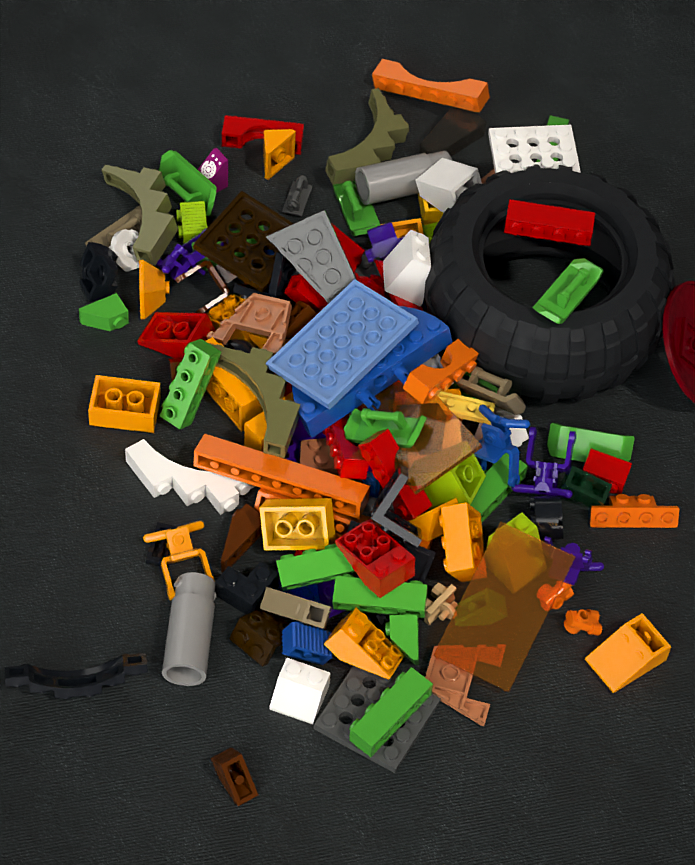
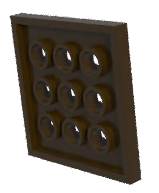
[193,191,294,293]

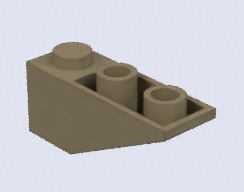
[260,587,332,629]

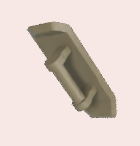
[85,206,142,249]
[454,367,526,415]

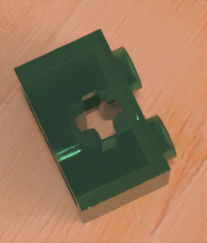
[559,466,612,508]

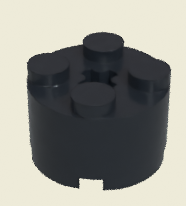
[529,495,564,541]

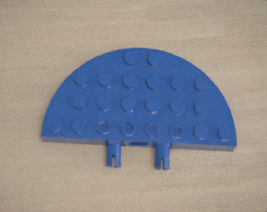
[292,306,453,438]

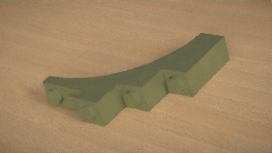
[325,88,409,185]
[101,164,178,265]
[209,343,300,459]

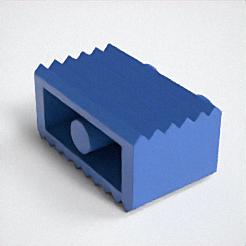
[282,621,333,665]

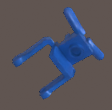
[473,405,530,487]

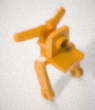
[143,521,215,600]

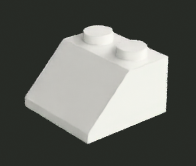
[269,658,330,724]

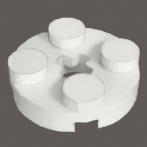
[109,229,139,272]

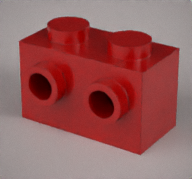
[580,449,632,494]

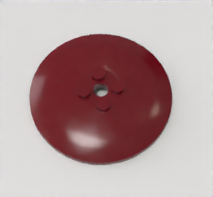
[663,281,695,403]

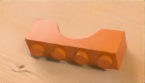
[403,339,479,404]

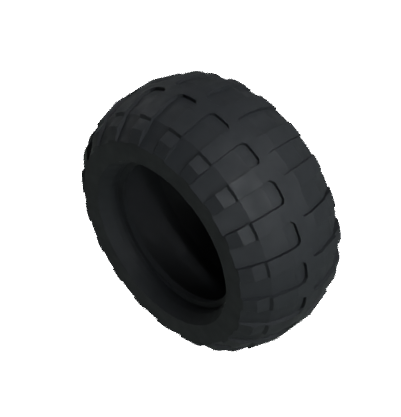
[424,164,675,403]

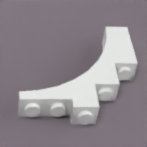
[125,439,255,515]

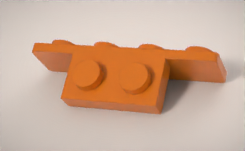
[590,494,679,528]

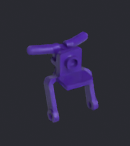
[365,222,405,263]
[156,228,224,281]
[512,427,577,498]
[542,536,604,585]

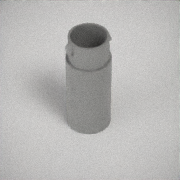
[355,151,452,205]
[162,572,216,686]

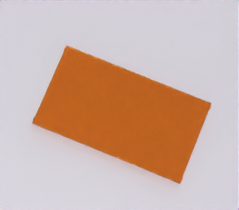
[349,370,482,494]
[433,522,576,692]

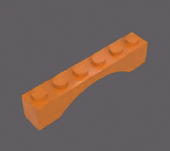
[372,59,490,113]

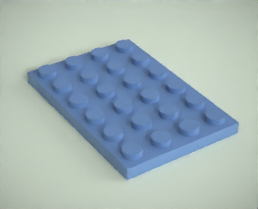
[266,279,419,410]

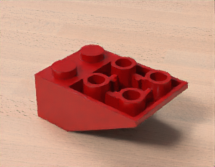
[335,518,415,598]

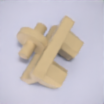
[424,582,458,625]

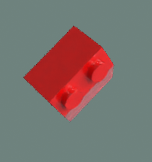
[137,312,216,358]

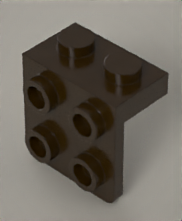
[229,609,289,667]

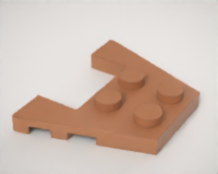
[207,293,292,356]
[299,438,363,483]
[425,644,506,726]

